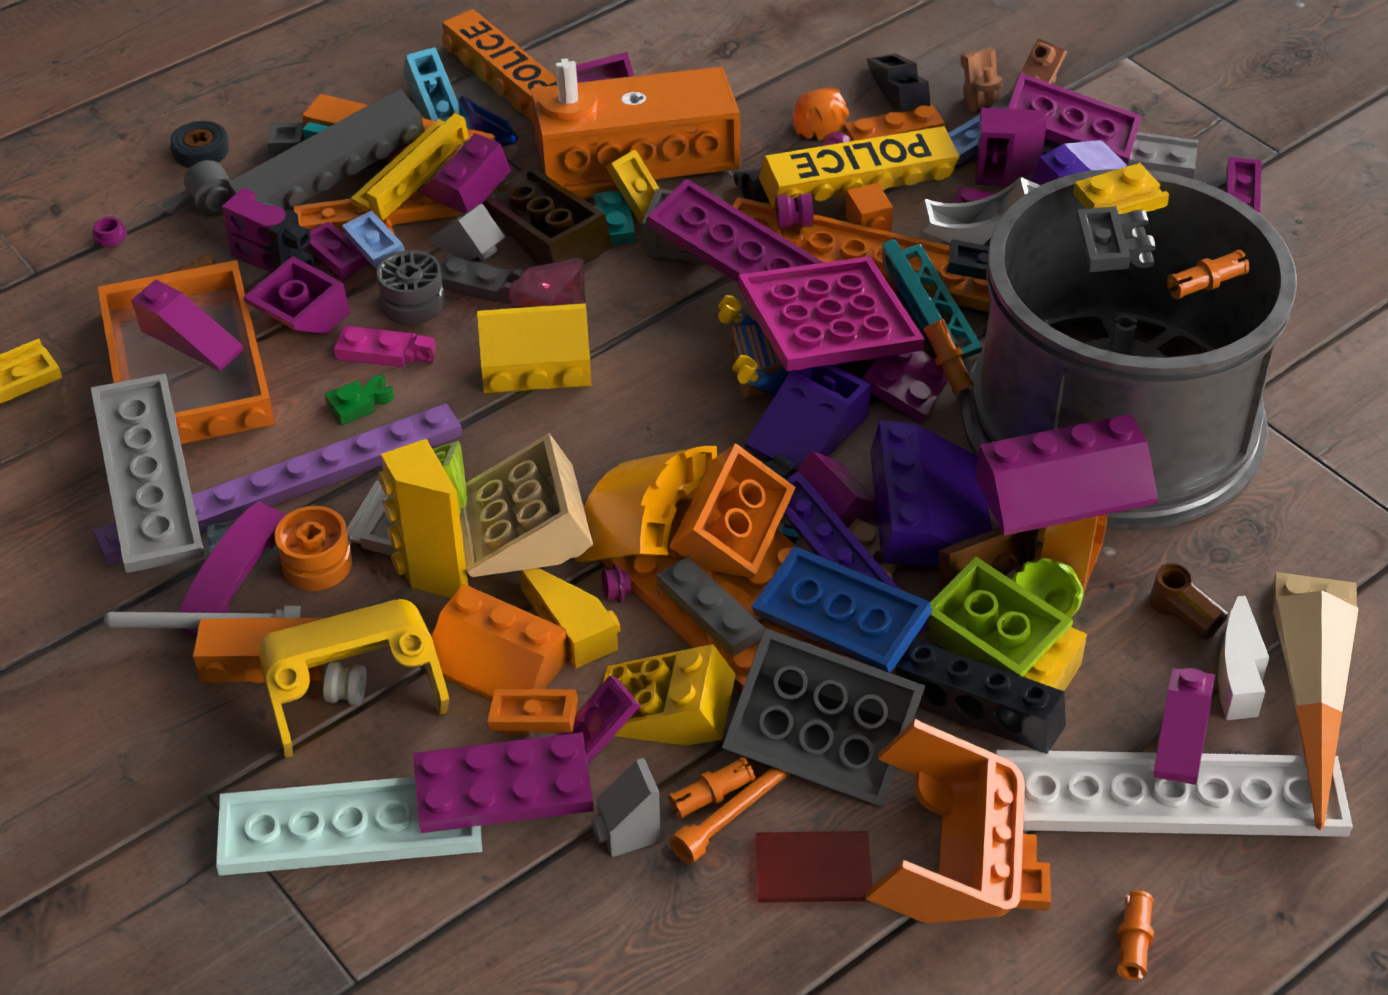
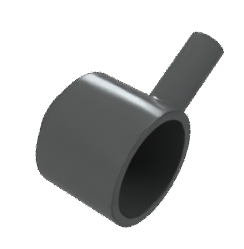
[162,160,233,215]

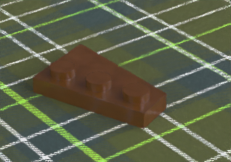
[938,527,1035,592]

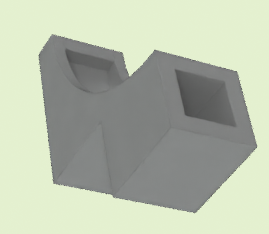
[917,177,1041,245]

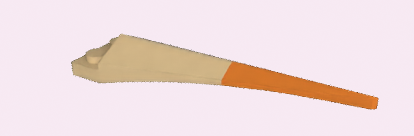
[1273,572,1359,831]

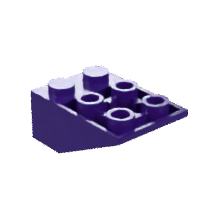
[745,365,871,467]

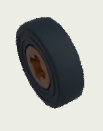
[170,121,229,167]

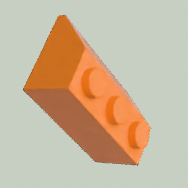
[669,443,796,577]
[422,584,568,700]

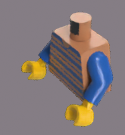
[718,295,792,398]

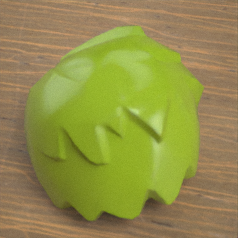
[1012,558,1084,618]

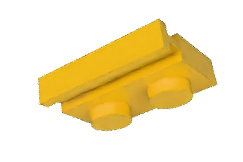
[1073,163,1169,214]
[0,338,62,404]

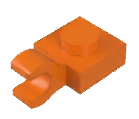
[1014,834,1051,911]

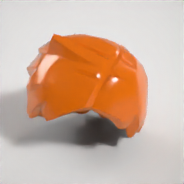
[792,88,849,141]

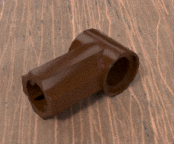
[1149,563,1228,640]

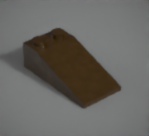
[482,166,613,272]

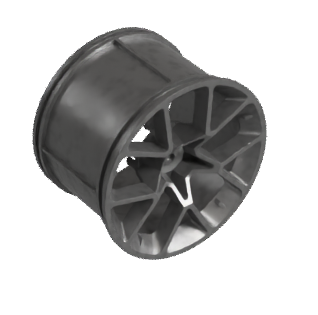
[961,168,1297,530]

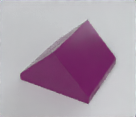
[793,451,877,528]

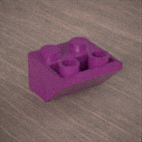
[975,108,1048,186]

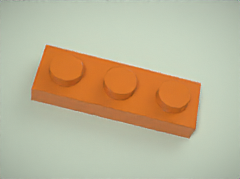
[843,104,945,141]

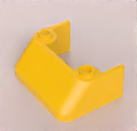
[258,599,450,759]

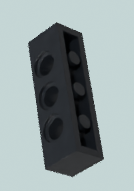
[895,640,1066,754]

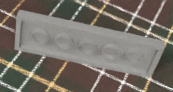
[91,373,205,573]

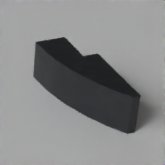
[867,53,931,112]

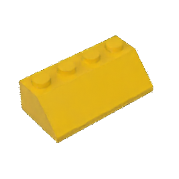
[378,439,468,598]

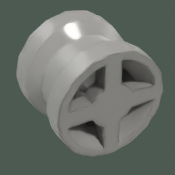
[323,662,367,706]

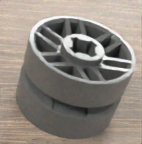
[377,250,445,325]

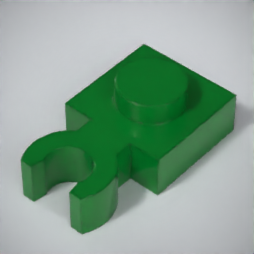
[325,375,395,425]

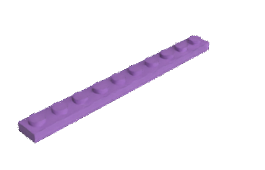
[93,403,462,566]

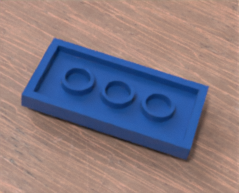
[751,546,932,673]

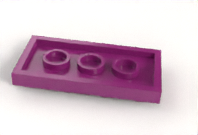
[1007,73,1142,164]
[413,732,594,833]

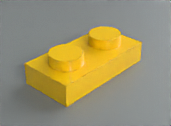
[606,149,660,225]

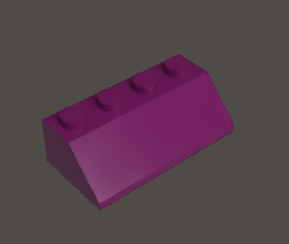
[975,414,1158,536]

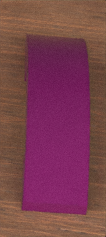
[178,501,287,636]

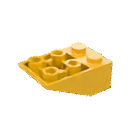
[603,644,736,746]

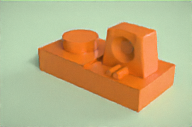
[487,689,578,736]

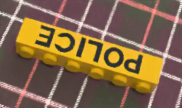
[758,126,959,208]

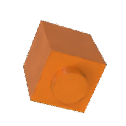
[845,183,893,232]

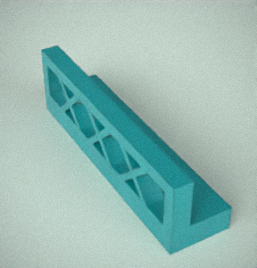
[882,239,982,360]

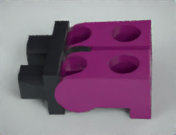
[222,187,314,272]

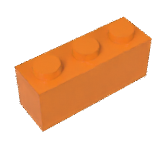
[193,618,324,683]

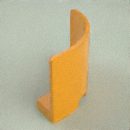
[575,446,717,563]

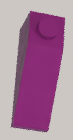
[131,279,244,372]
[1153,668,1215,785]

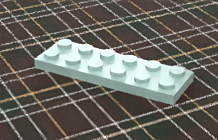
[216,777,482,876]

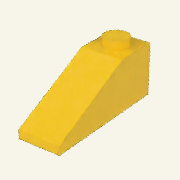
[519,568,621,669]

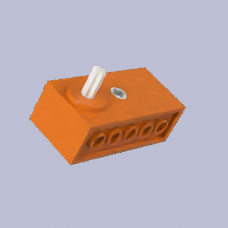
[531,59,741,187]

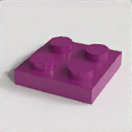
[862,351,948,423]

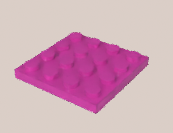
[737,256,925,371]

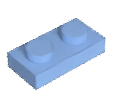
[342,210,405,270]

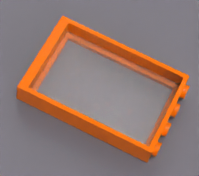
[98,260,275,444]

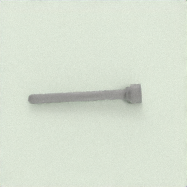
[103,605,301,629]

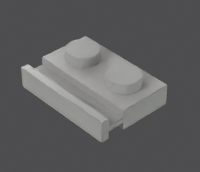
[1128,132,1199,179]
[347,481,396,556]

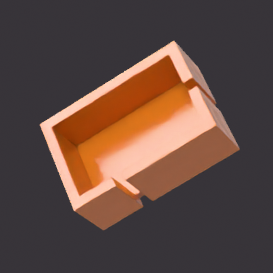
[1034,514,1109,591]

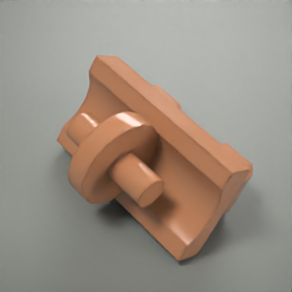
[1012,38,1067,90]
[960,47,1003,112]

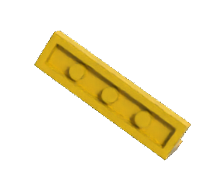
[351,113,469,221]

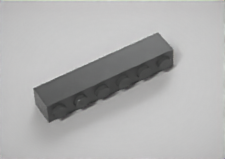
[228,88,425,212]

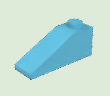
[403,47,468,128]

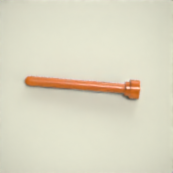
[669,766,791,865]

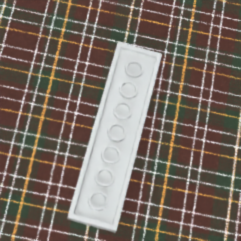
[996,750,1353,837]

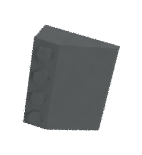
[722,628,925,807]

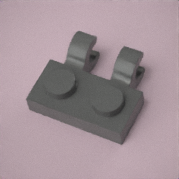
[1077,206,1156,272]

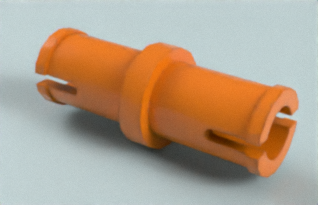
[1167,250,1249,299]
[923,319,973,395]
[668,757,755,820]
[1117,890,1154,981]

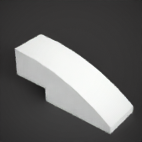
[1218,595,1269,720]

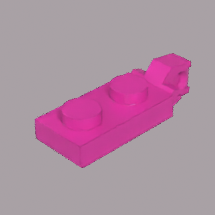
[334,325,436,367]

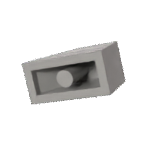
[428,203,505,261]
[591,758,661,857]

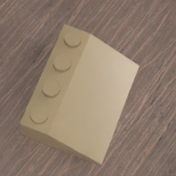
[460,433,593,577]

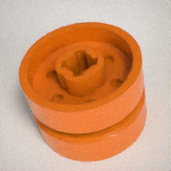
[275,506,352,591]

